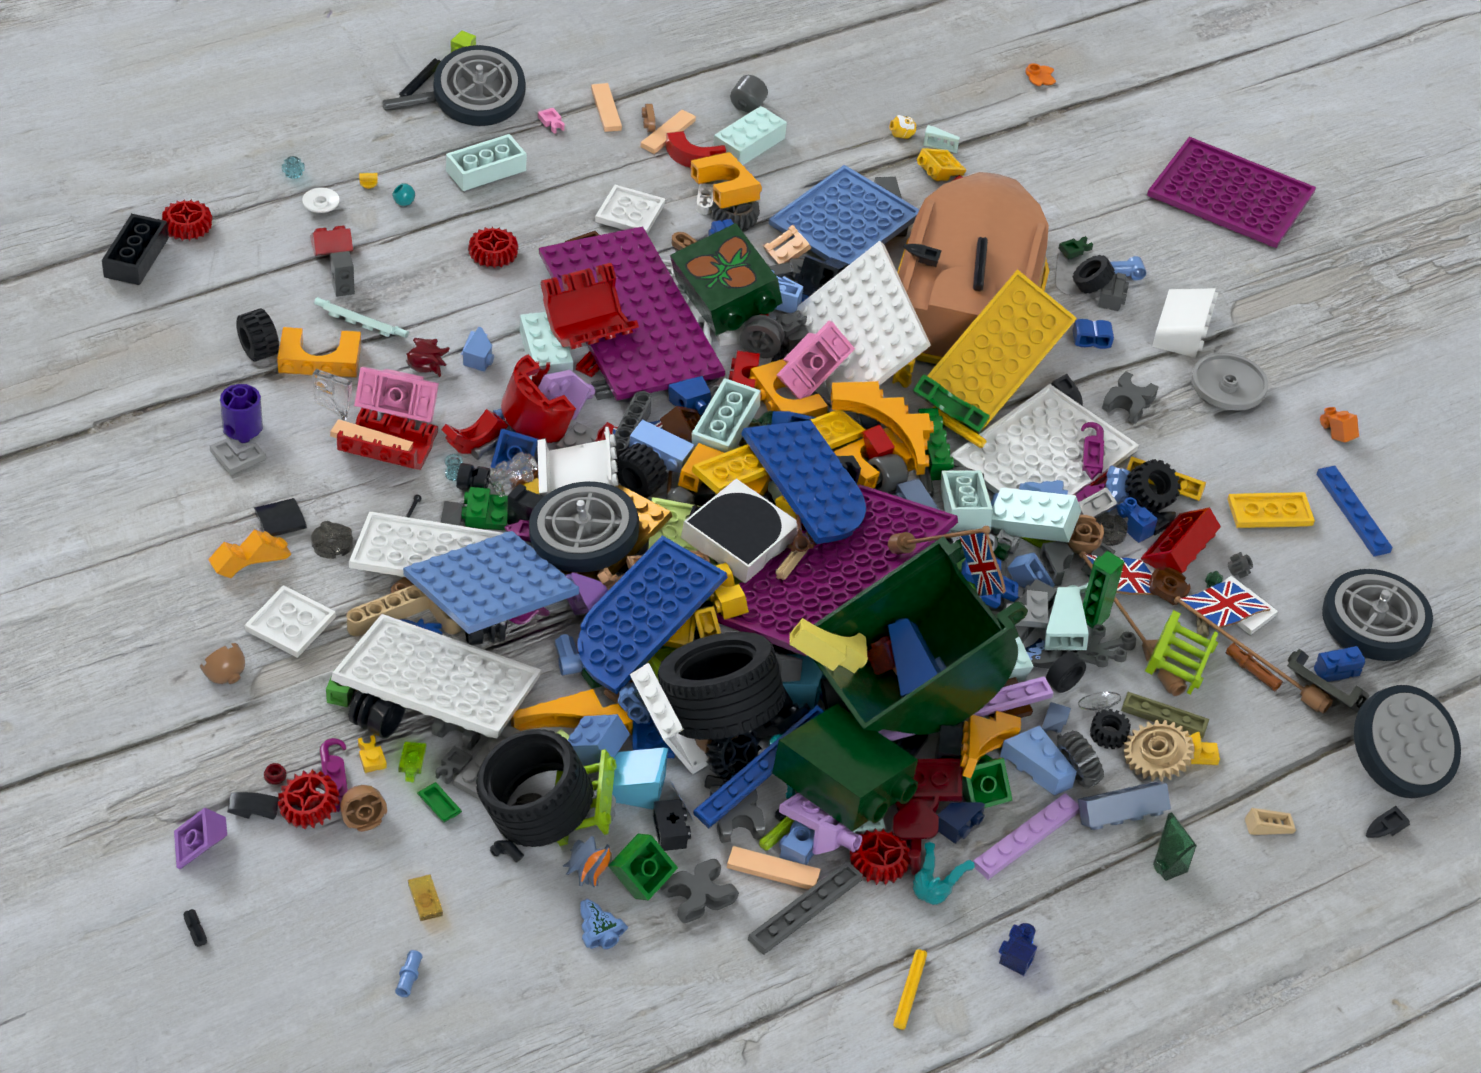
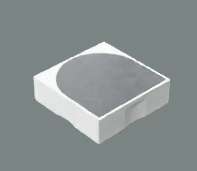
[681,479,797,583]

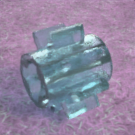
[282,156,305,179]

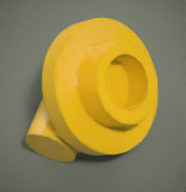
[359,173,378,189]

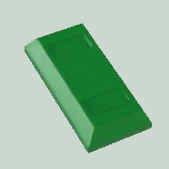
[417,782,462,823]

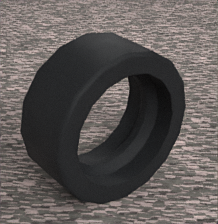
[1046,652,1086,693]
[821,678,846,710]

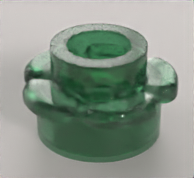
[1205,571,1223,588]

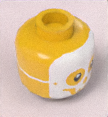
[889,115,916,139]

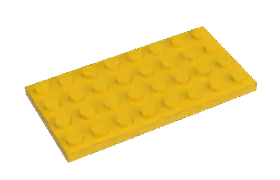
[927,269,1077,435]

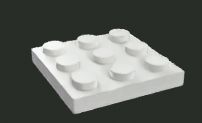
[595,185,665,234]
[244,585,336,658]

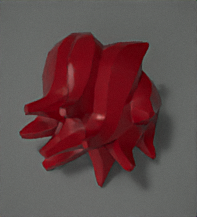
[406,338,450,377]

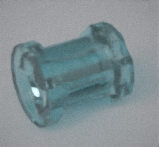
[445,454,463,481]

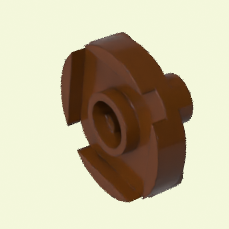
[1149,567,1191,605]

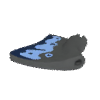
[1025,638,1064,669]

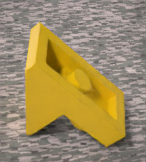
[1189,732,1220,765]

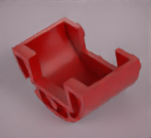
[501,354,576,443]

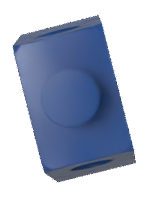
[668,376,711,415]

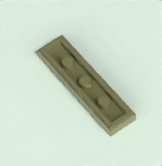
[1121,692,1210,739]

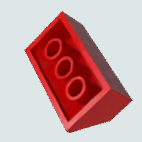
[1141,507,1221,573]

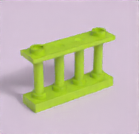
[1145,610,1218,695]
[555,749,617,846]

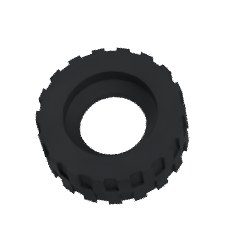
[1072,255,1115,294]

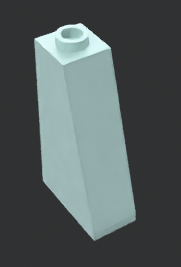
[1044,587,1089,650]

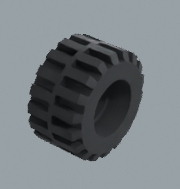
[236,308,279,362]
[615,443,668,498]
[1125,459,1181,512]

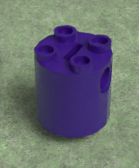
[220,384,263,443]

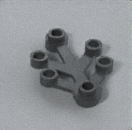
[1062,625,1136,668]

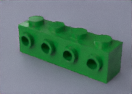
[918,408,954,481]
[1082,551,1125,629]

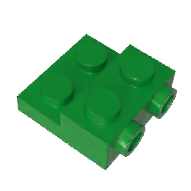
[462,487,508,531]

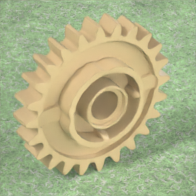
[1124,720,1194,782]

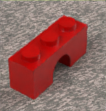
[729,350,760,388]

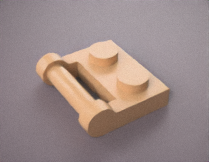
[763,225,811,264]

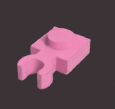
[538,108,565,134]

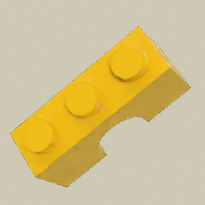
[709,562,749,620]

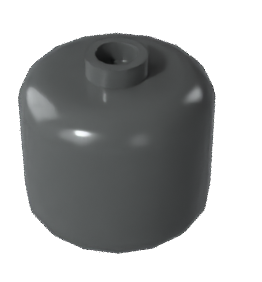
[730,75,768,113]
[868,453,908,493]

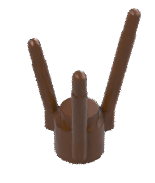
[787,515,817,552]

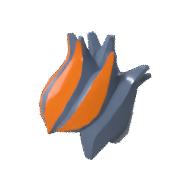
[563,836,612,887]

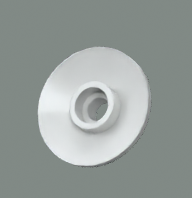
[302,188,339,213]

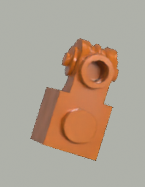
[1320,407,1359,443]

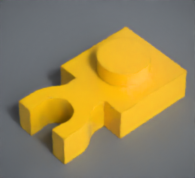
[358,735,387,773]

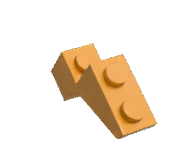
[208,529,292,578]

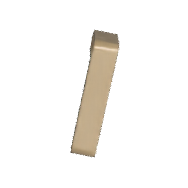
[346,585,462,636]

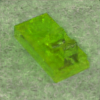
[398,742,427,783]

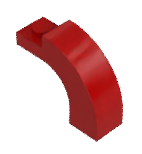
[666,131,726,168]
[441,409,509,454]

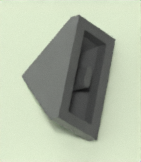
[441,501,465,526]

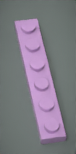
[973,793,1079,880]

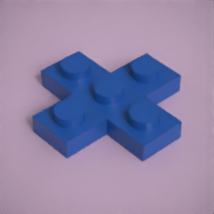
[961,558,1018,609]

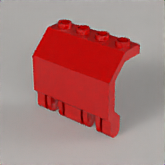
[540,263,639,350]
[337,407,439,470]

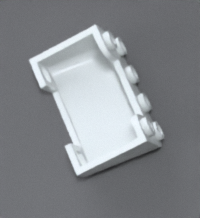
[1152,288,1218,358]

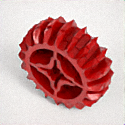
[161,199,213,241]
[468,226,519,269]
[278,769,340,830]
[849,828,910,886]

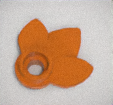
[1025,63,1056,86]

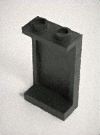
[1287,649,1370,713]

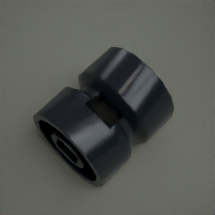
[456,463,491,490]

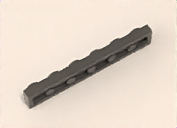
[748,861,863,955]

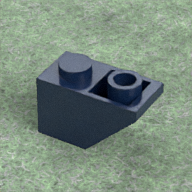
[938,802,985,844]

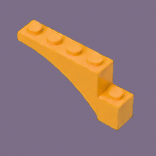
[511,689,633,736]
[960,711,1021,778]

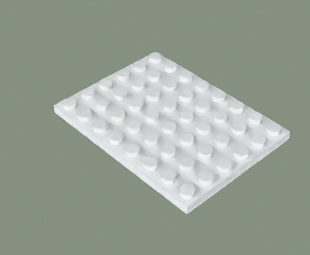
[797,241,931,412]
[950,384,1139,496]
[331,614,541,739]

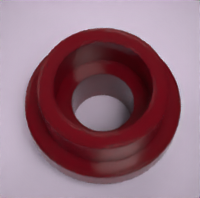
[264,763,287,785]

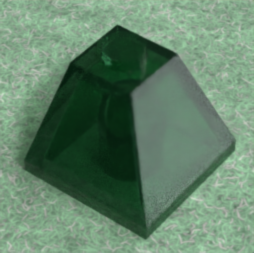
[1153,812,1197,881]

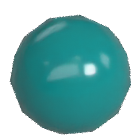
[392,183,416,206]

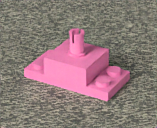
[776,321,855,399]
[354,367,439,423]

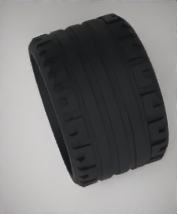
[476,729,594,847]

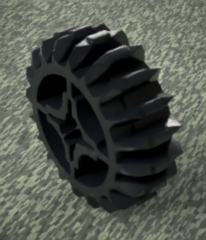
[705,730,762,780]

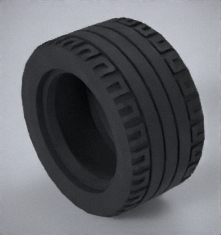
[657,632,786,740]

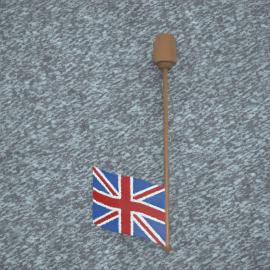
[888,525,1006,596]
[1079,551,1187,696]
[1174,581,1333,714]

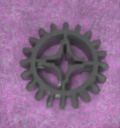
[711,201,760,230]
[1057,730,1104,788]

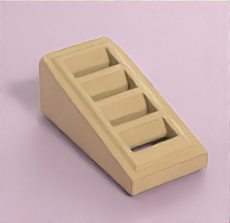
[1245,808,1296,835]

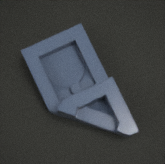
[1042,702,1071,734]

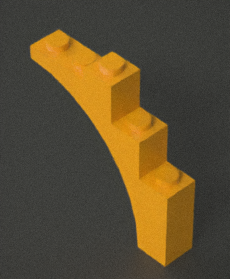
[831,381,934,475]

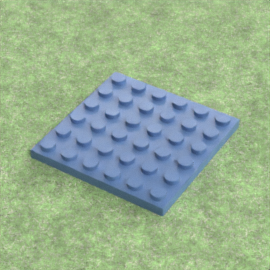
[769,165,919,264]
[403,531,579,634]

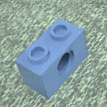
[779,820,815,865]

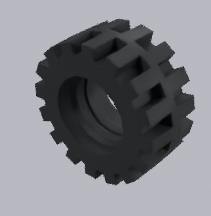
[1090,709,1131,749]

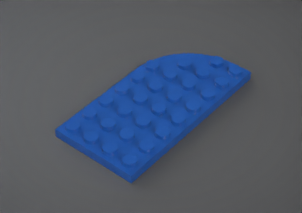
[741,420,866,544]
[577,535,728,695]

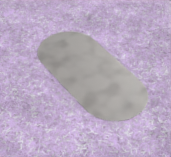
[1055,252,1089,296]

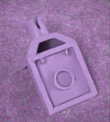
[538,370,595,420]
[779,793,862,855]

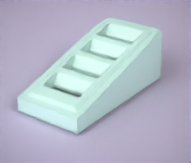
[923,125,960,153]

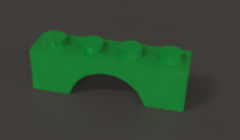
[913,374,990,434]

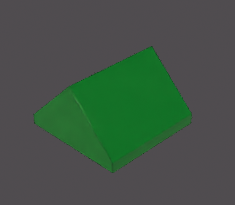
[962,757,1013,808]

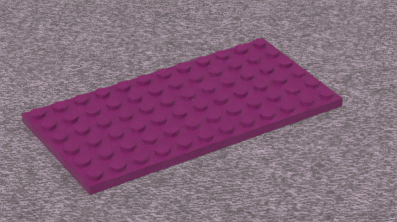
[539,226,725,401]
[713,484,958,656]

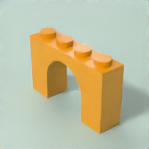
[691,152,762,209]
[277,327,361,378]
[749,359,828,417]
[834,427,915,488]
[678,443,771,497]

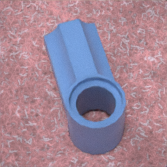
[1110,256,1146,280]
[555,634,584,676]

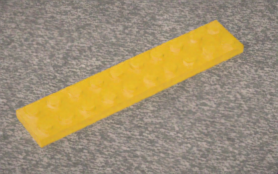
[691,410,865,494]

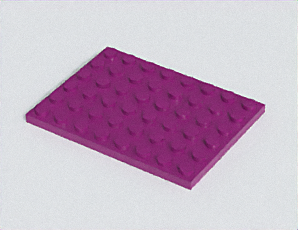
[1147,136,1316,248]

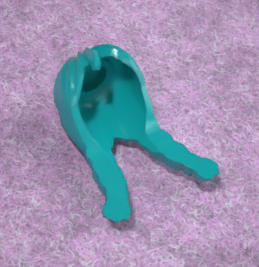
[913,841,975,905]

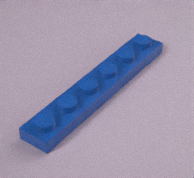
[1316,465,1393,557]

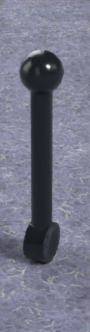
[406,494,422,518]

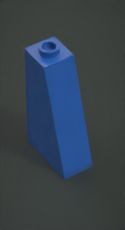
[888,618,941,697]

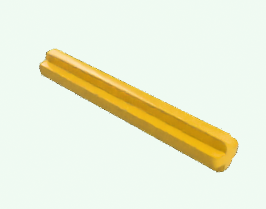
[932,407,987,448]
[893,949,927,1030]

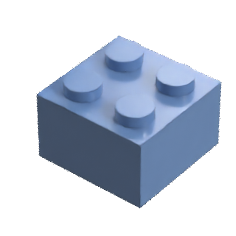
[568,714,630,766]

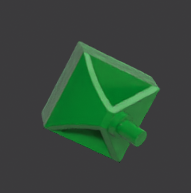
[608,833,678,901]

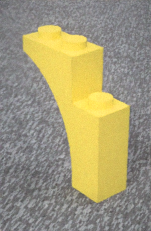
[790,618,868,674]

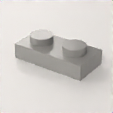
[1078,487,1118,518]

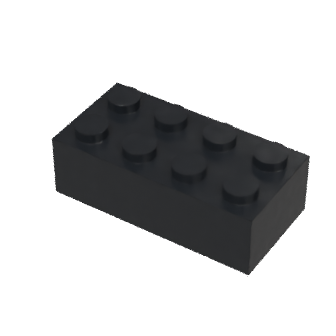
[102,213,169,285]

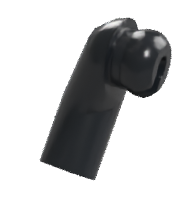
[490,840,524,863]

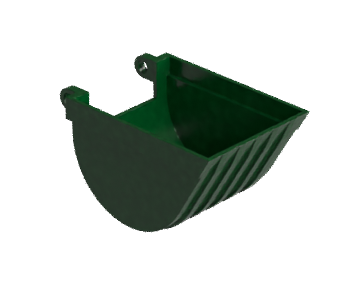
[813,536,1028,735]

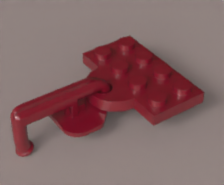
[893,759,963,876]

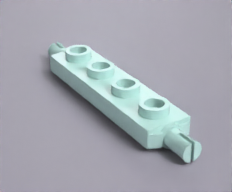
[314,297,409,338]

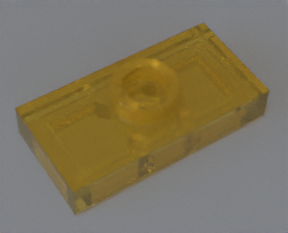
[408,875,443,921]

